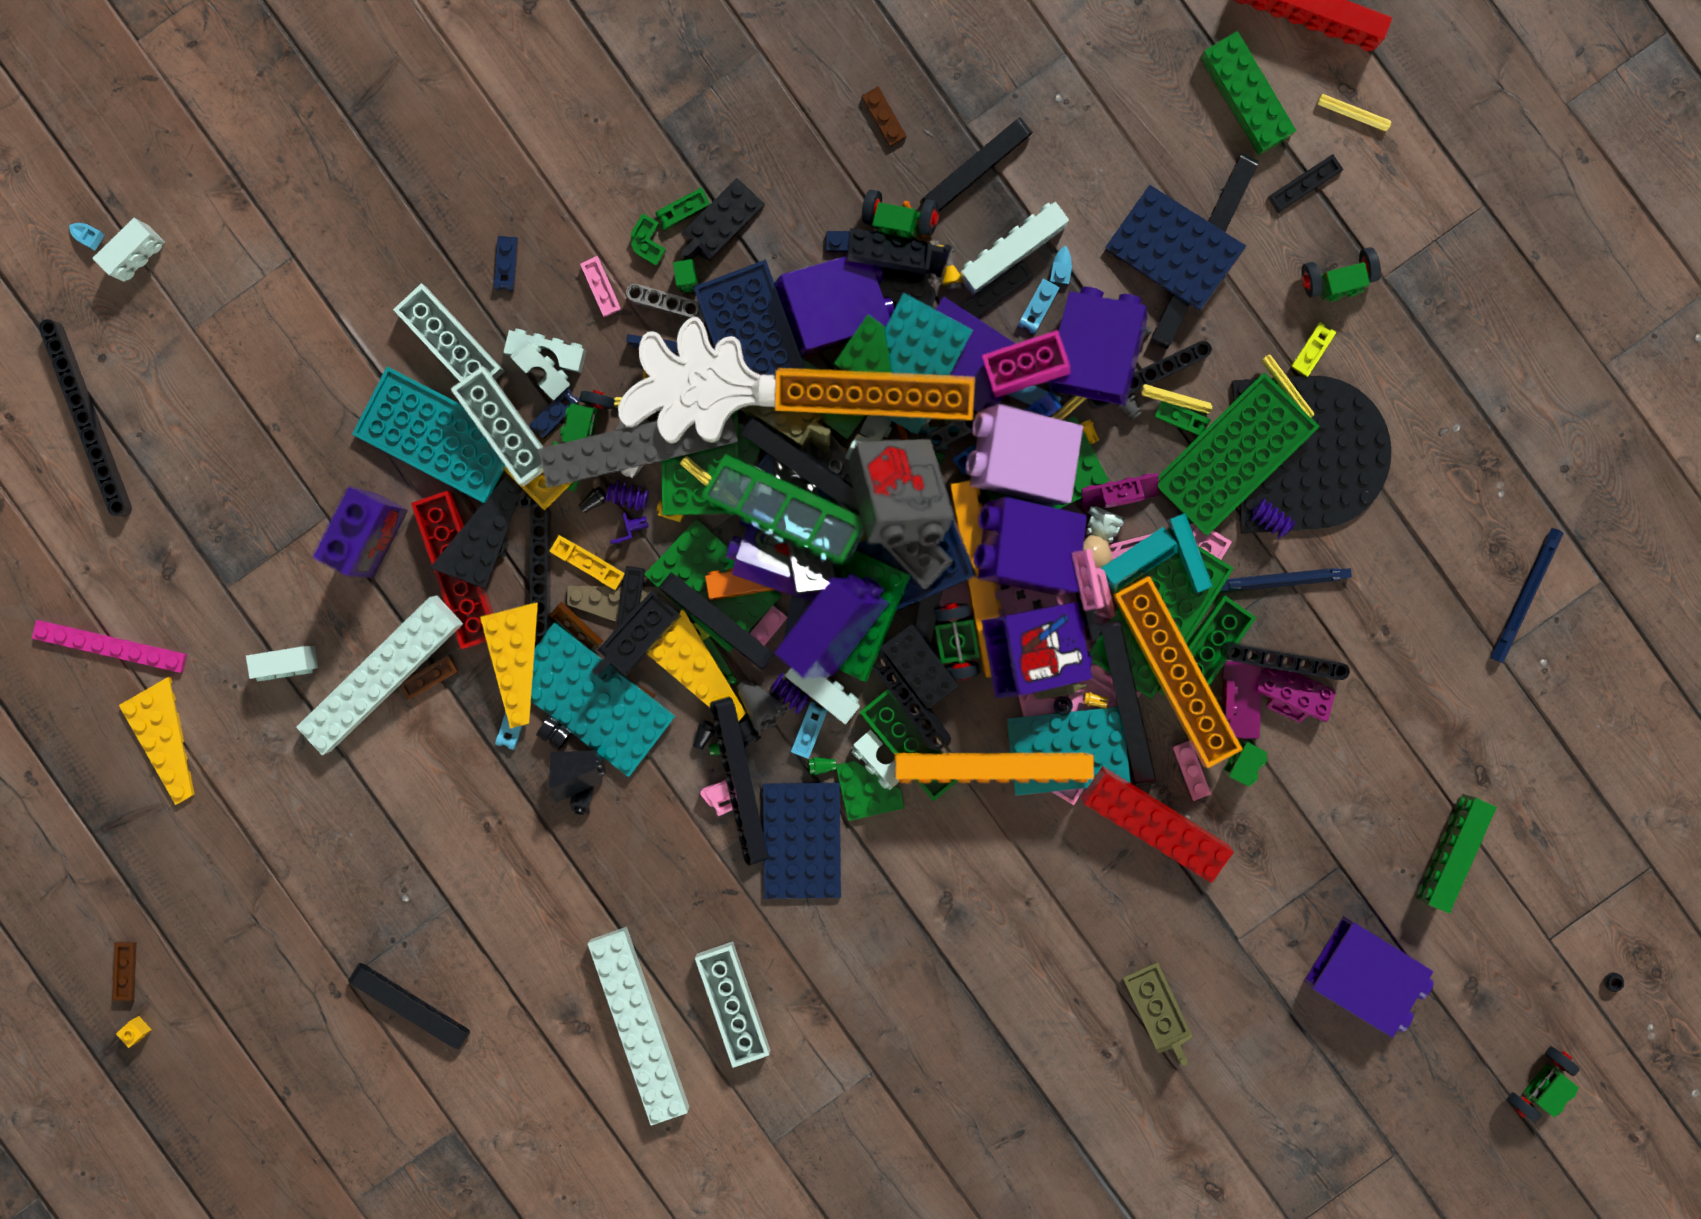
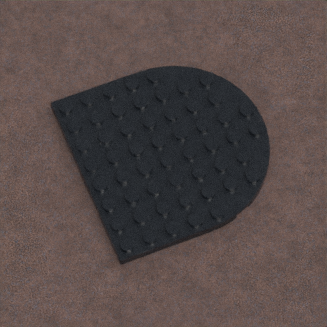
[1232,376,1391,534]

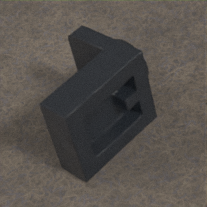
[570,786,594,815]

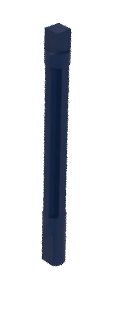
[1490,528,1564,663]
[1219,568,1352,593]

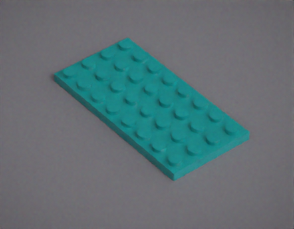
[352,367,506,503]
[531,623,676,777]

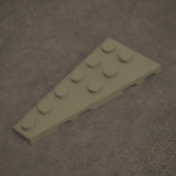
[567,586,681,622]

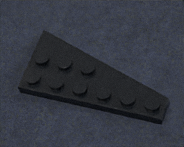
[429,475,522,589]

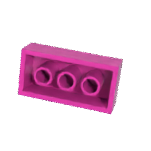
[982,330,1070,398]

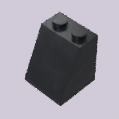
[549,750,606,802]

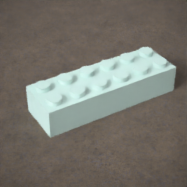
[960,201,1069,296]
[393,283,505,382]
[451,366,544,486]
[695,941,770,1068]

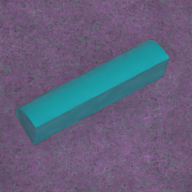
[1166,513,1213,593]
[1100,527,1178,594]

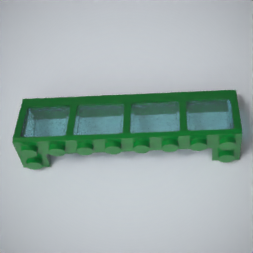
[701,454,864,565]

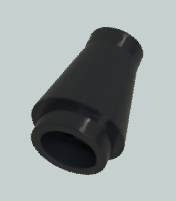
[578,487,606,513]
[693,720,715,750]

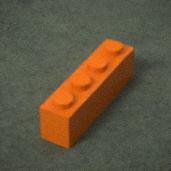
[704,568,775,601]

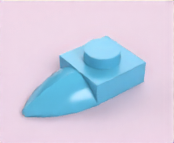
[69,223,105,251]
[1050,246,1072,285]

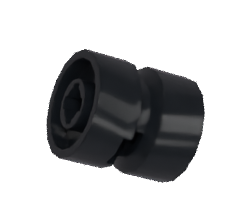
[536,715,572,751]

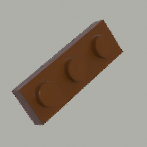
[862,86,907,147]
[549,602,603,652]
[400,655,459,700]
[112,941,137,1001]

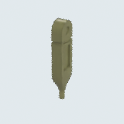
[1034,683,1087,699]

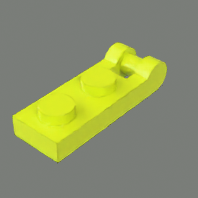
[1291,322,1336,377]

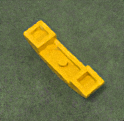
[549,535,625,590]

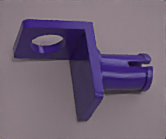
[610,513,649,545]

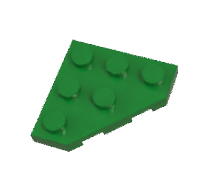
[834,314,892,373]
[836,760,904,821]

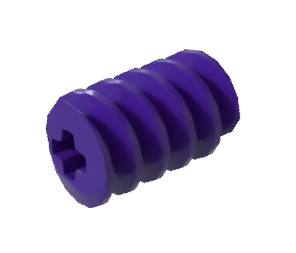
[606,479,649,511]
[1252,498,1296,539]
[770,673,810,714]

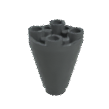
[736,679,788,733]

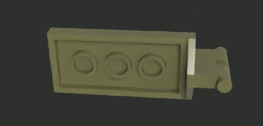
[740,405,830,453]
[1122,962,1193,1066]

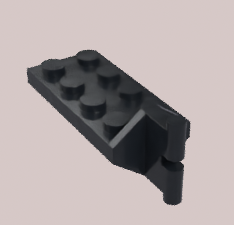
[681,178,765,262]
[847,228,952,278]
[592,590,681,683]

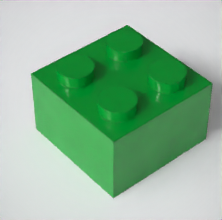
[1222,739,1268,787]

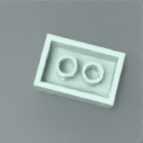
[93,218,165,282]
[246,646,319,682]

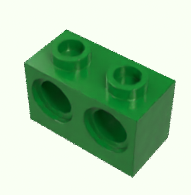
[673,259,698,294]

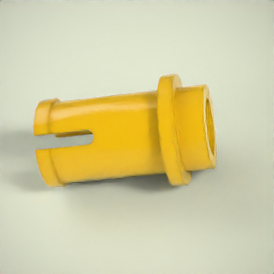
[1080,419,1100,445]
[1083,692,1108,708]

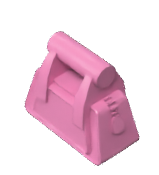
[700,779,733,816]

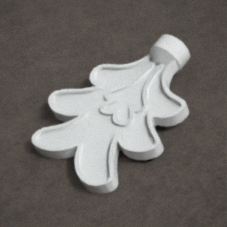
[618,317,776,443]

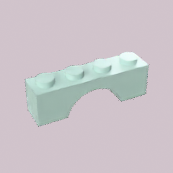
[503,328,587,374]

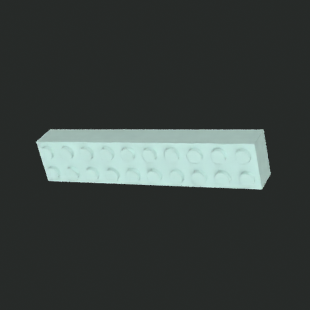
[296,596,463,755]
[587,927,689,1126]

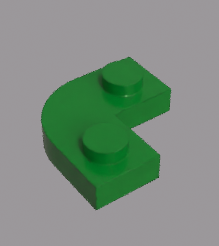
[630,213,666,267]

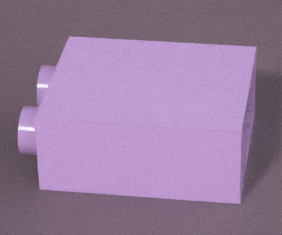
[966,405,1083,506]

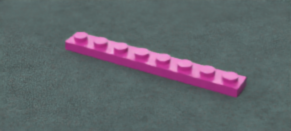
[32,620,187,673]

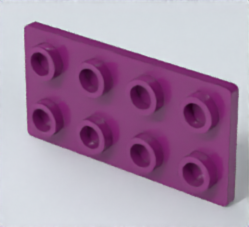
[1081,473,1159,511]
[1256,659,1336,723]
[1222,661,1262,739]

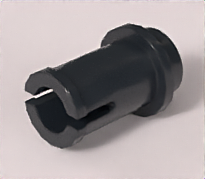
[518,493,536,508]

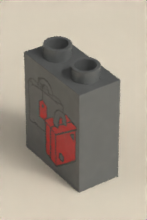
[847,439,954,547]

